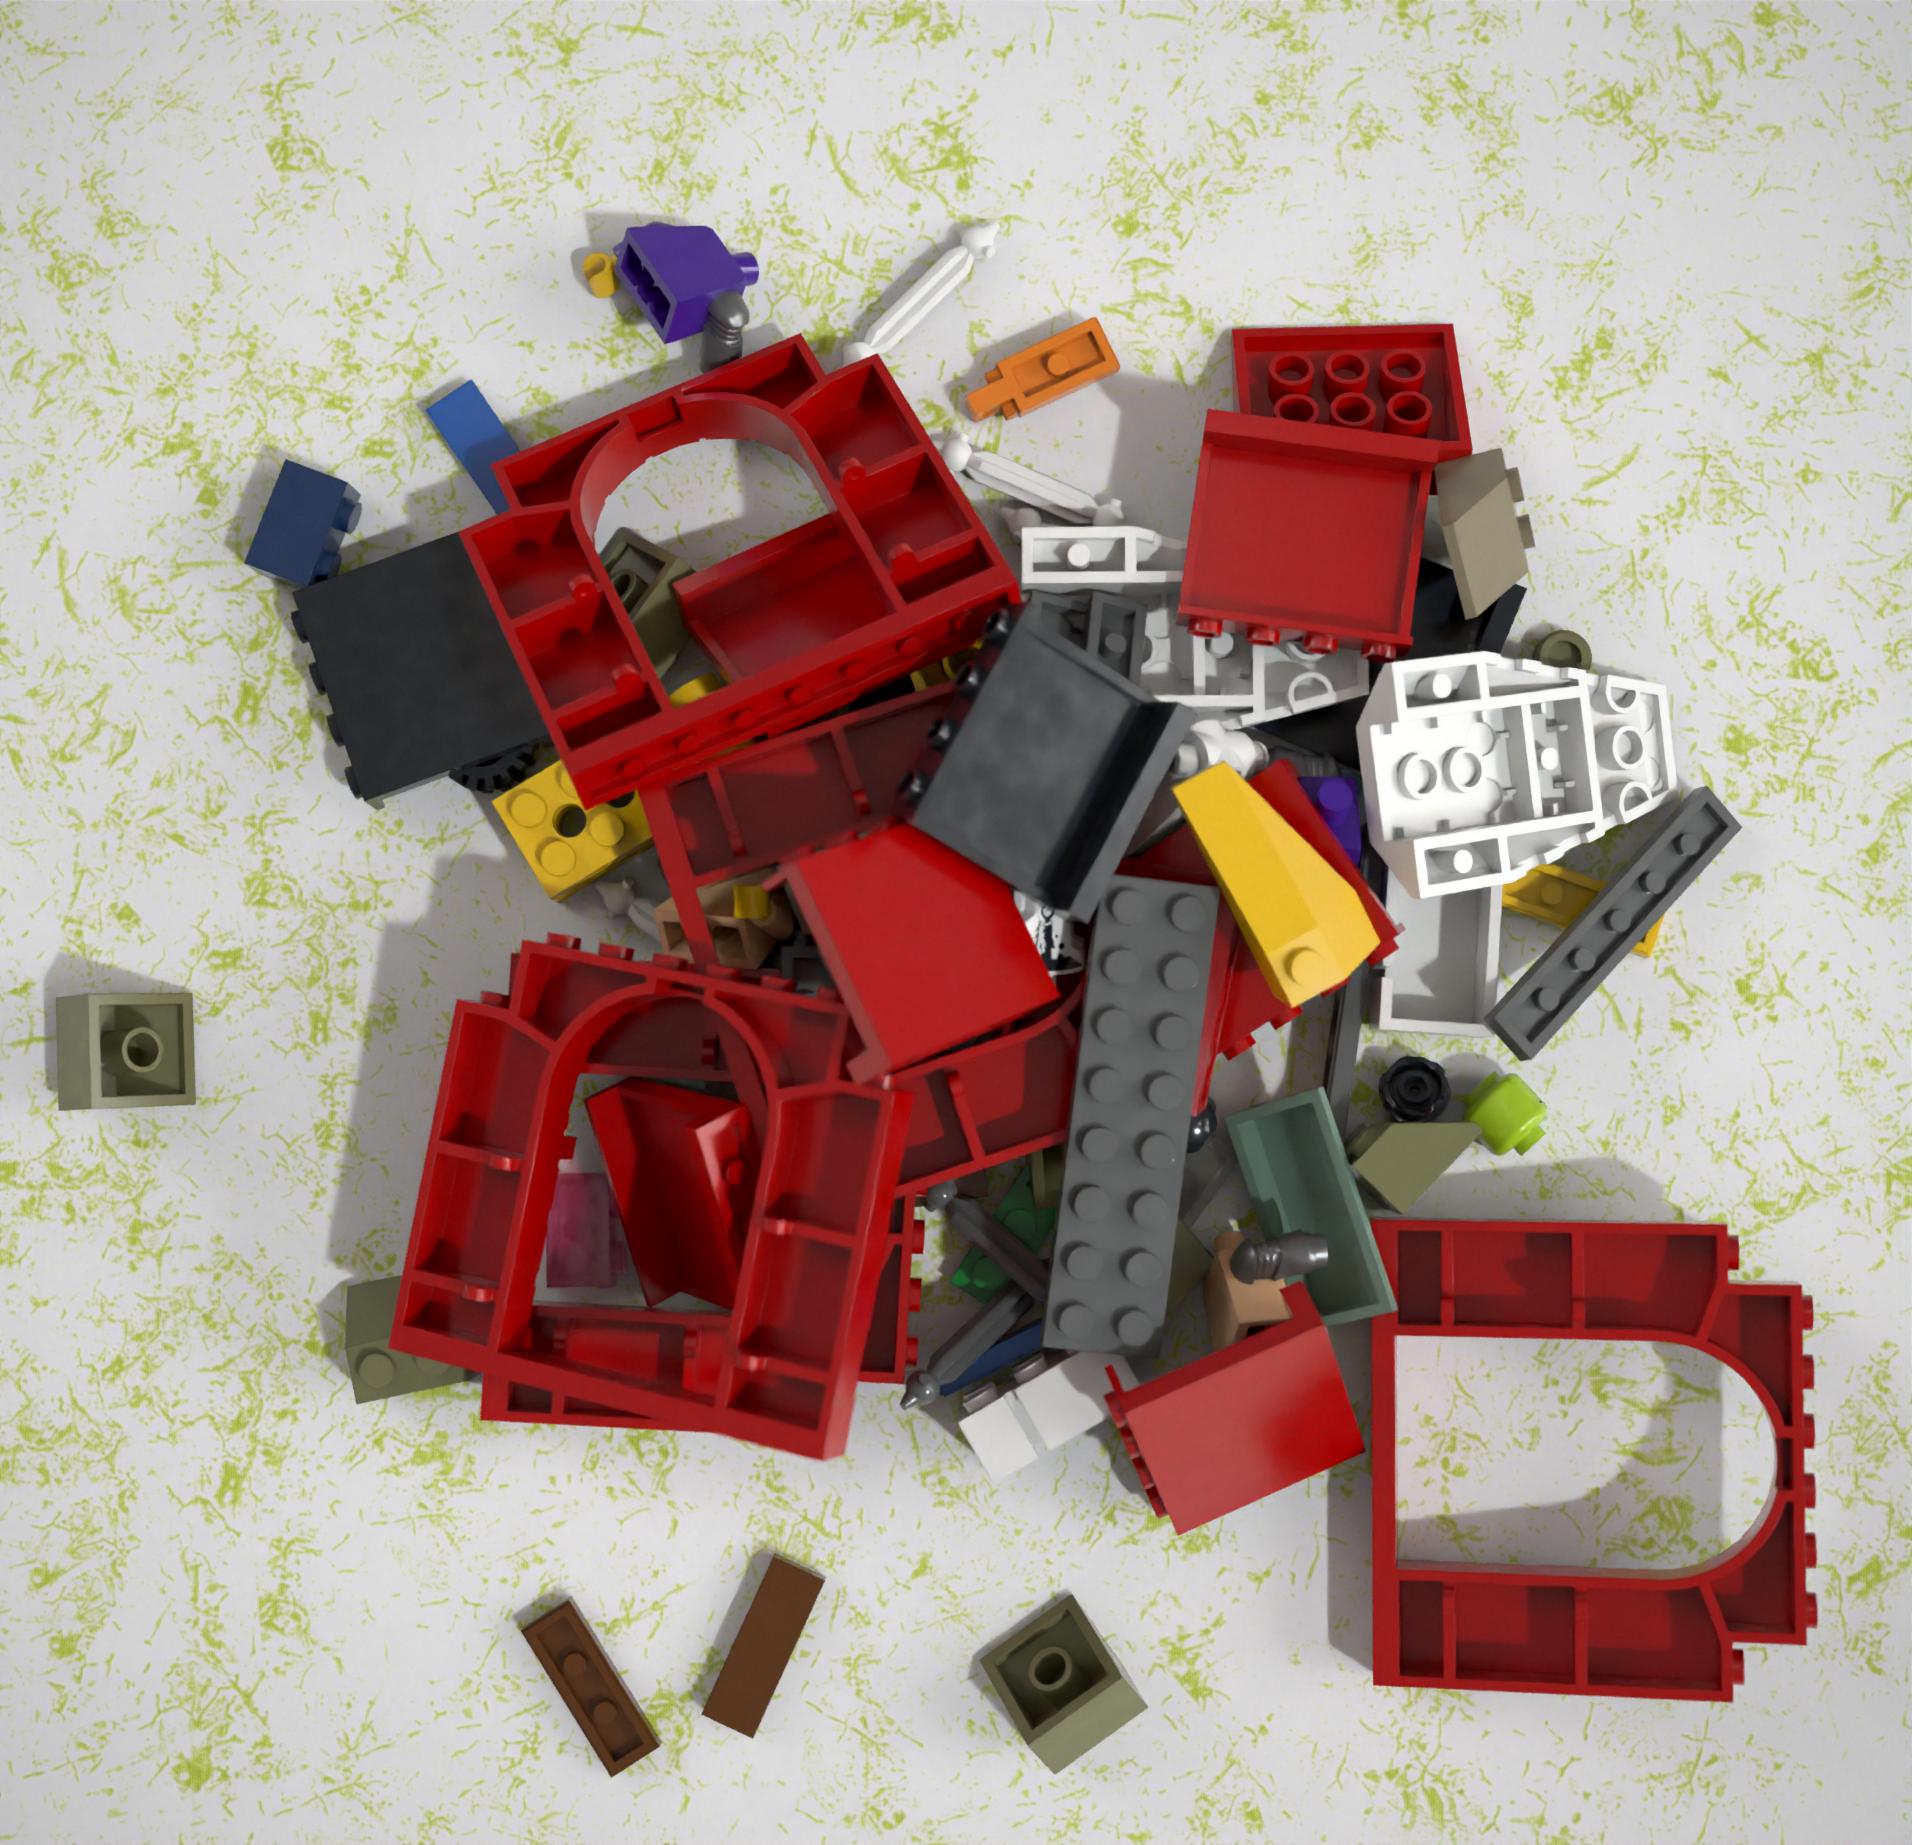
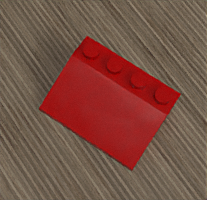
[1231,324,1473,495]

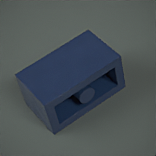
[244,459,362,589]

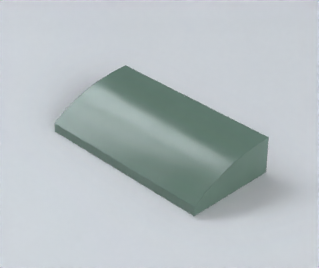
[1224,1086,1398,1327]

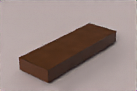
[701,1553,826,1739]
[521,1596,662,1778]

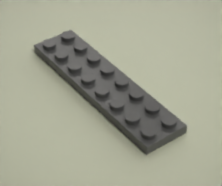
[1039,874,1220,1358]

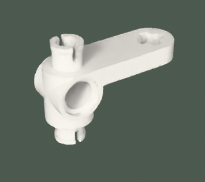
[1123,719,1269,857]

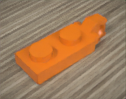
[965,317,1121,423]

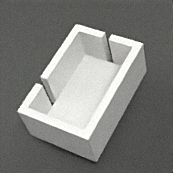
[1369,862,1503,1038]
[958,1349,1140,1484]

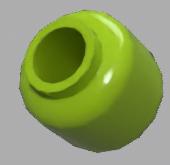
[1462,1071,1548,1156]

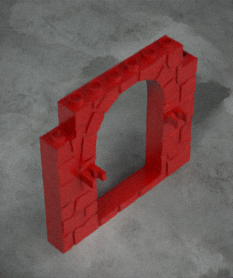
[458,333,1022,811]
[637,679,1094,1199]
[388,932,915,1462]
[480,953,935,1433]
[1371,1217,1818,1703]

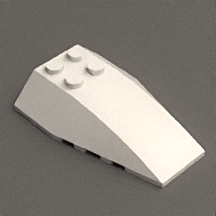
[1022,526,1369,731]
[1356,651,1678,899]

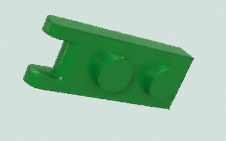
[950,1163,1056,1305]

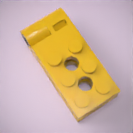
[491,673,756,903]

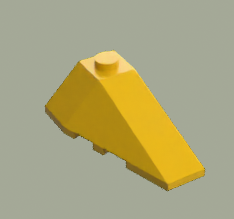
[1170,760,1380,1008]

